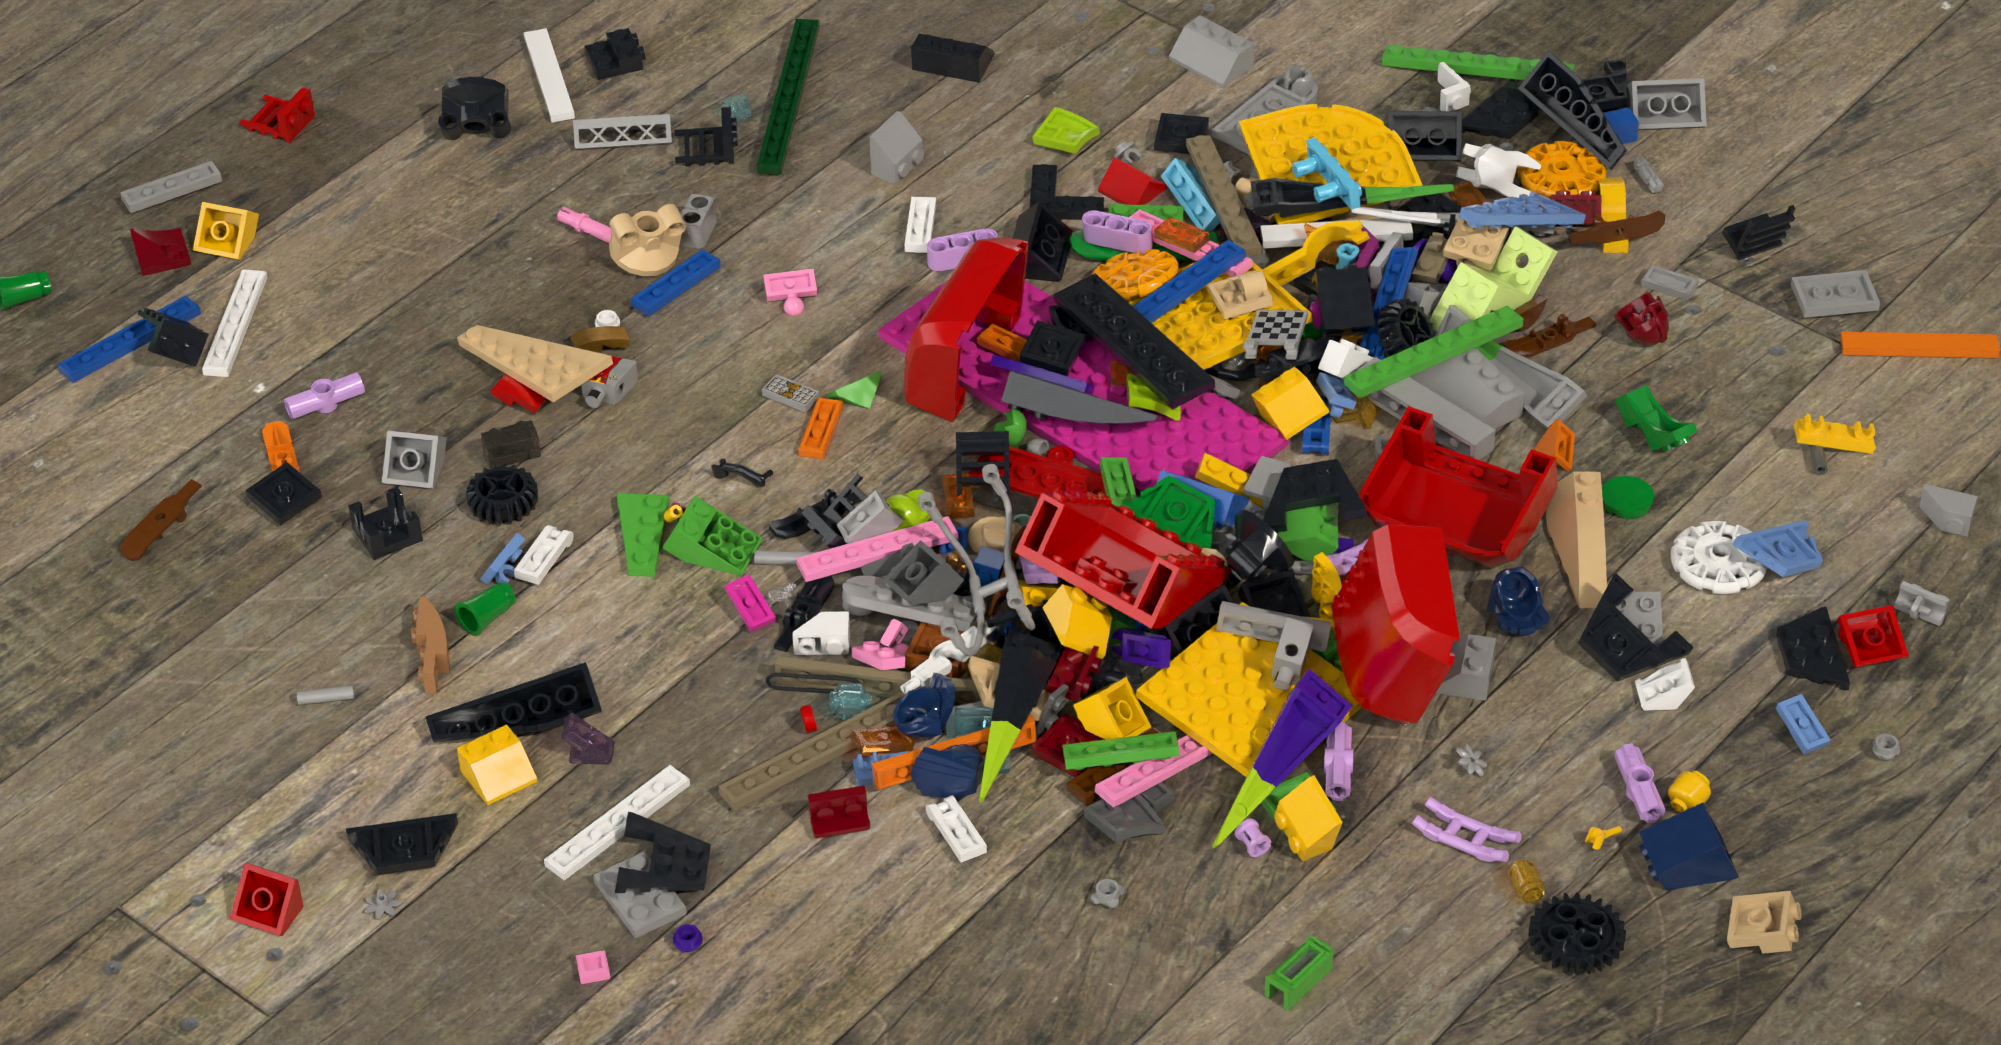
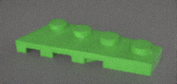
[617,493,670,577]

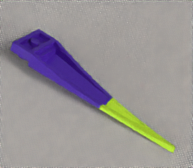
[1213,669,1352,848]

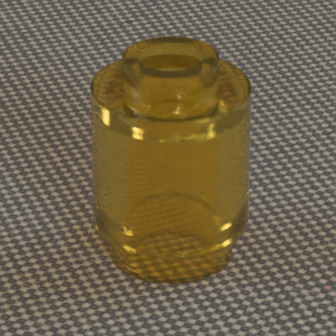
[1507,860,1545,904]

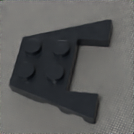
[1582,58,1628,110]
[1263,459,1368,533]
[1578,573,1694,682]
[614,811,711,893]

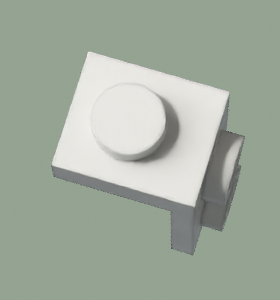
[1438,62,1471,111]

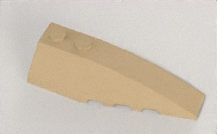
[1545,472,1607,608]

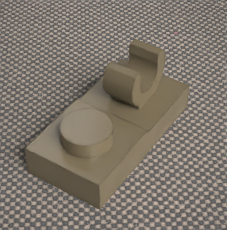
[1412,232,1449,284]

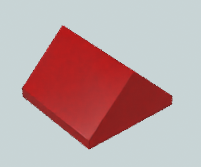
[1098,157,1167,205]
[230,863,304,936]

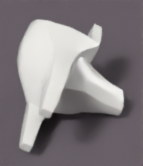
[1456,143,1541,198]

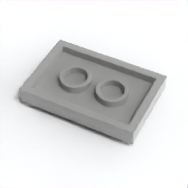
[1791,270,1880,318]
[593,852,687,938]

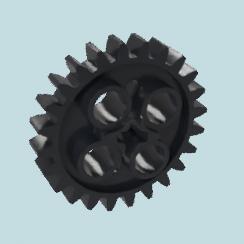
[1528,892,1626,975]

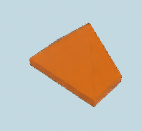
[1533,419,1575,472]

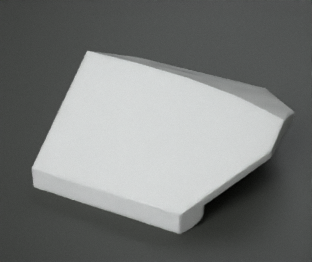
[1635,658,1695,711]

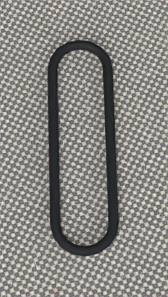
[766,673,862,695]

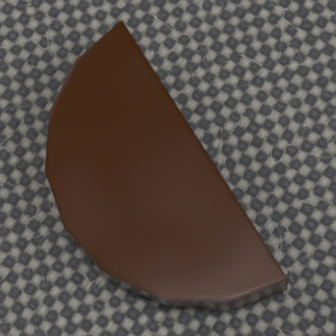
[1514,295,1547,331]

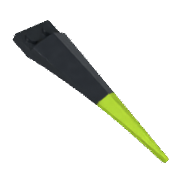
[979,629,1063,803]

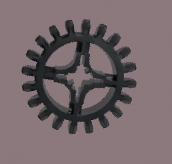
[1375,298,1436,357]
[466,463,538,525]

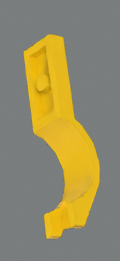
[1598,177,1629,253]
[1262,220,1370,286]

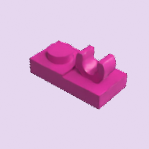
[725,575,776,633]

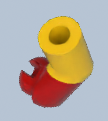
[664,503,686,523]

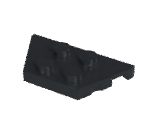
[1462,79,1539,139]
[1776,607,1850,691]
[346,813,458,875]

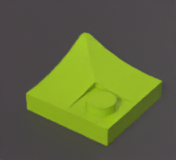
[1032,107,1100,154]
[1126,374,1181,421]

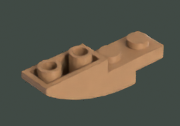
[411,596,450,694]

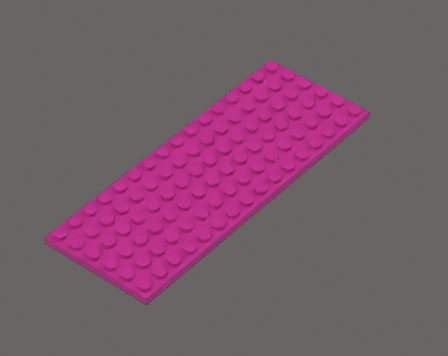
[878,281,1289,497]

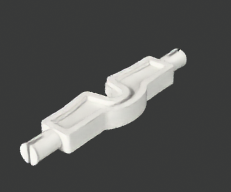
[900,622,996,694]

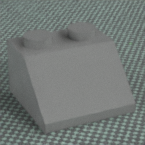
[869,111,924,185]
[382,431,447,489]
[1436,634,1496,701]

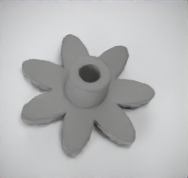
[1456,744,1487,776]
[365,890,402,919]

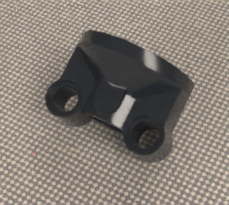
[438,77,511,140]
[1223,510,1294,588]

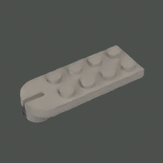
[1212,65,1318,155]
[842,576,988,632]

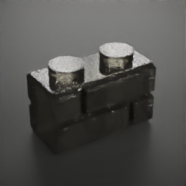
[481,420,541,469]

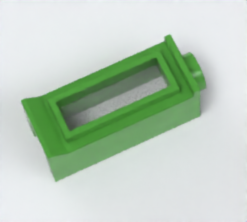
[1265,935,1334,1011]

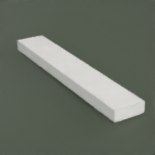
[524,28,575,123]
[1260,218,1413,248]
[202,270,268,377]
[544,765,690,881]

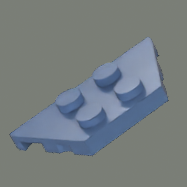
[1732,520,1823,577]

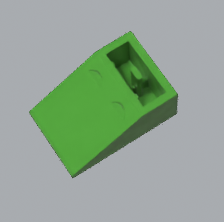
[662,496,763,576]

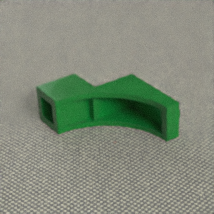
[1614,385,1698,452]

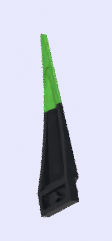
[1250,178,1454,217]

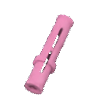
[557,206,612,243]

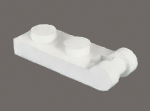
[514,525,574,585]
[925,795,987,863]

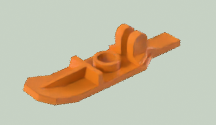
[262,421,300,472]

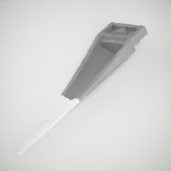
[1351,207,1555,236]

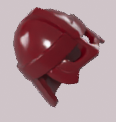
[1613,292,1669,346]

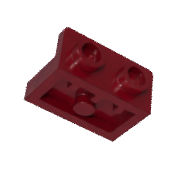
[1550,191,1601,226]
[1046,645,1101,702]
[808,785,871,838]

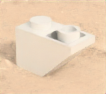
[1318,339,1373,379]
[793,612,850,655]

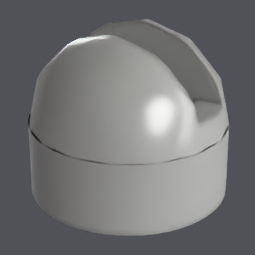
[1026,438,1049,457]

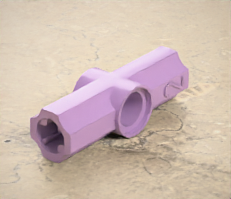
[284,372,365,420]
[1324,722,1353,801]
[1615,743,1665,823]

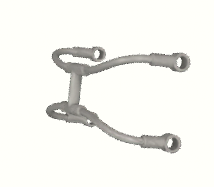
[918,464,1035,656]

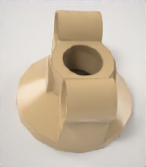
[609,204,686,276]

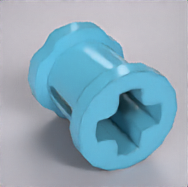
[1336,243,1359,269]

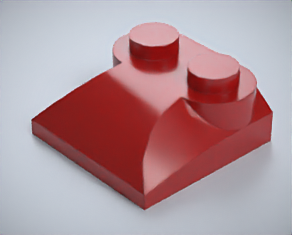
[1837,605,1909,668]

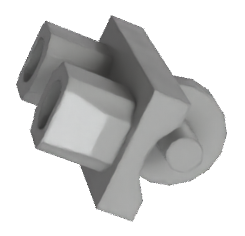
[1894,581,1950,626]

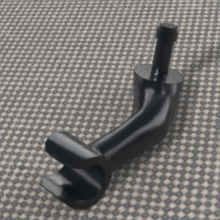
[1205,358,1265,381]
[711,459,773,487]

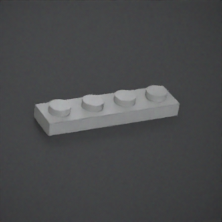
[120,161,222,213]

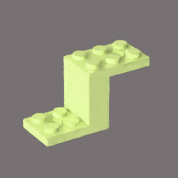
[1429,227,1558,333]

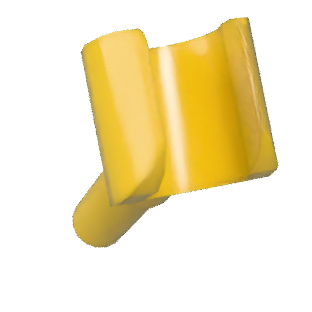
[1585,826,1622,850]

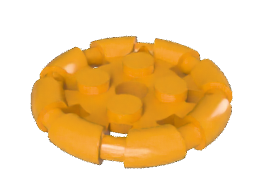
[1517,141,1607,198]
[1091,249,1179,301]

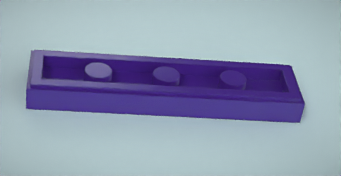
[990,355,1095,395]

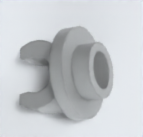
[1114,141,1141,165]

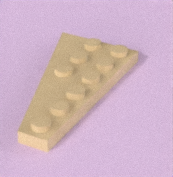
[457,325,613,403]

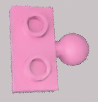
[763,269,817,316]
[852,641,909,670]

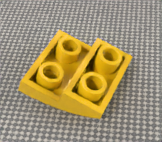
[1311,552,1342,619]

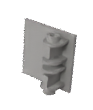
[1616,592,1663,645]

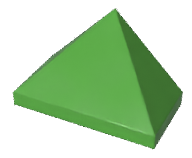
[827,371,881,409]

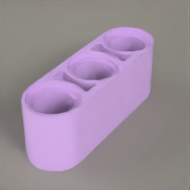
[1082,211,1153,254]
[927,228,998,271]

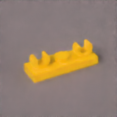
[1794,414,1876,454]

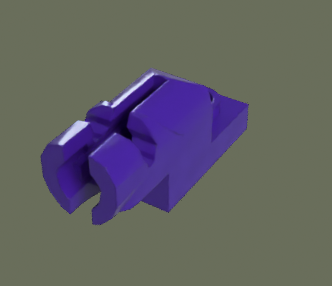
[1111,627,1171,668]

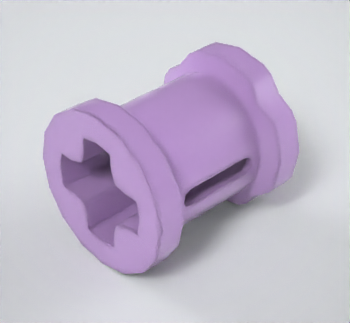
[1235,819,1271,857]

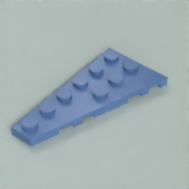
[1459,192,1586,228]

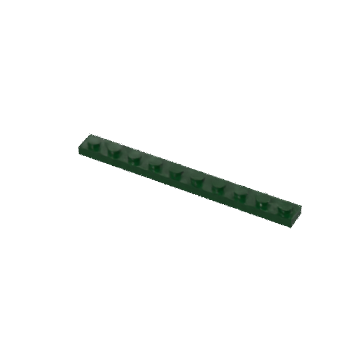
[757,19,820,175]

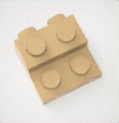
[1727,891,1802,954]

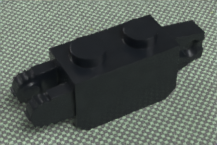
[1255,337,1335,382]

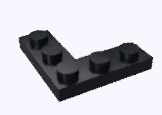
[1029,164,1104,220]

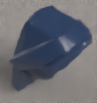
[1487,567,1550,635]
[893,673,955,740]
[911,744,984,802]

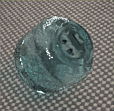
[829,683,872,719]

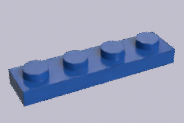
[631,249,721,317]

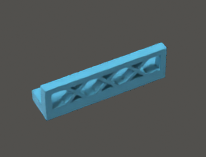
[1161,158,1222,231]

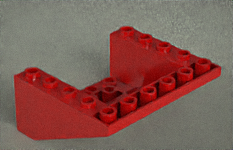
[1015,490,1232,629]

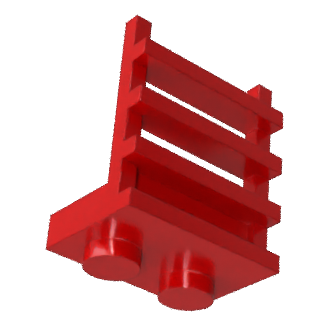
[239,87,315,143]

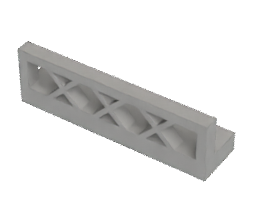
[573,114,672,150]
[1216,601,1331,652]

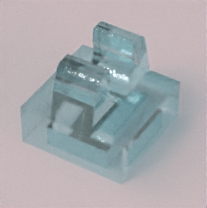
[721,92,752,120]

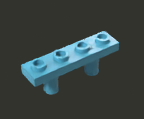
[1292,137,1362,210]

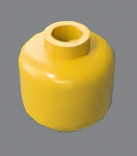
[1668,770,1711,813]

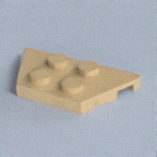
[968,656,1051,721]

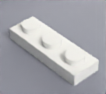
[905,197,936,253]

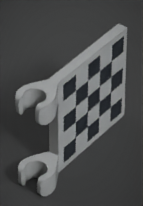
[1243,310,1308,360]

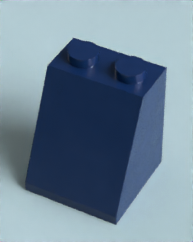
[1639,803,1739,890]

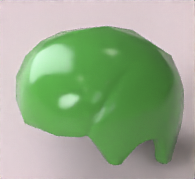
[994,408,1027,447]

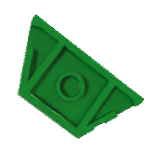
[1121,475,1216,549]

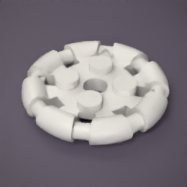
[1670,521,1768,594]

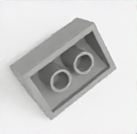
[1169,16,1254,88]
[1627,78,1707,130]

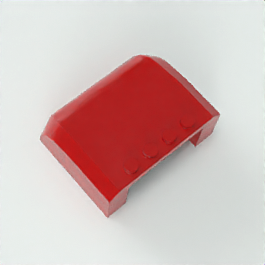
[903,237,1028,423]
[1358,406,1558,568]
[1331,524,1460,725]

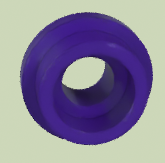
[673,924,703,952]

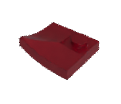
[130,228,191,276]

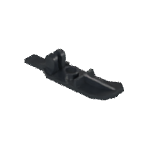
[769,489,862,539]
[774,575,835,652]

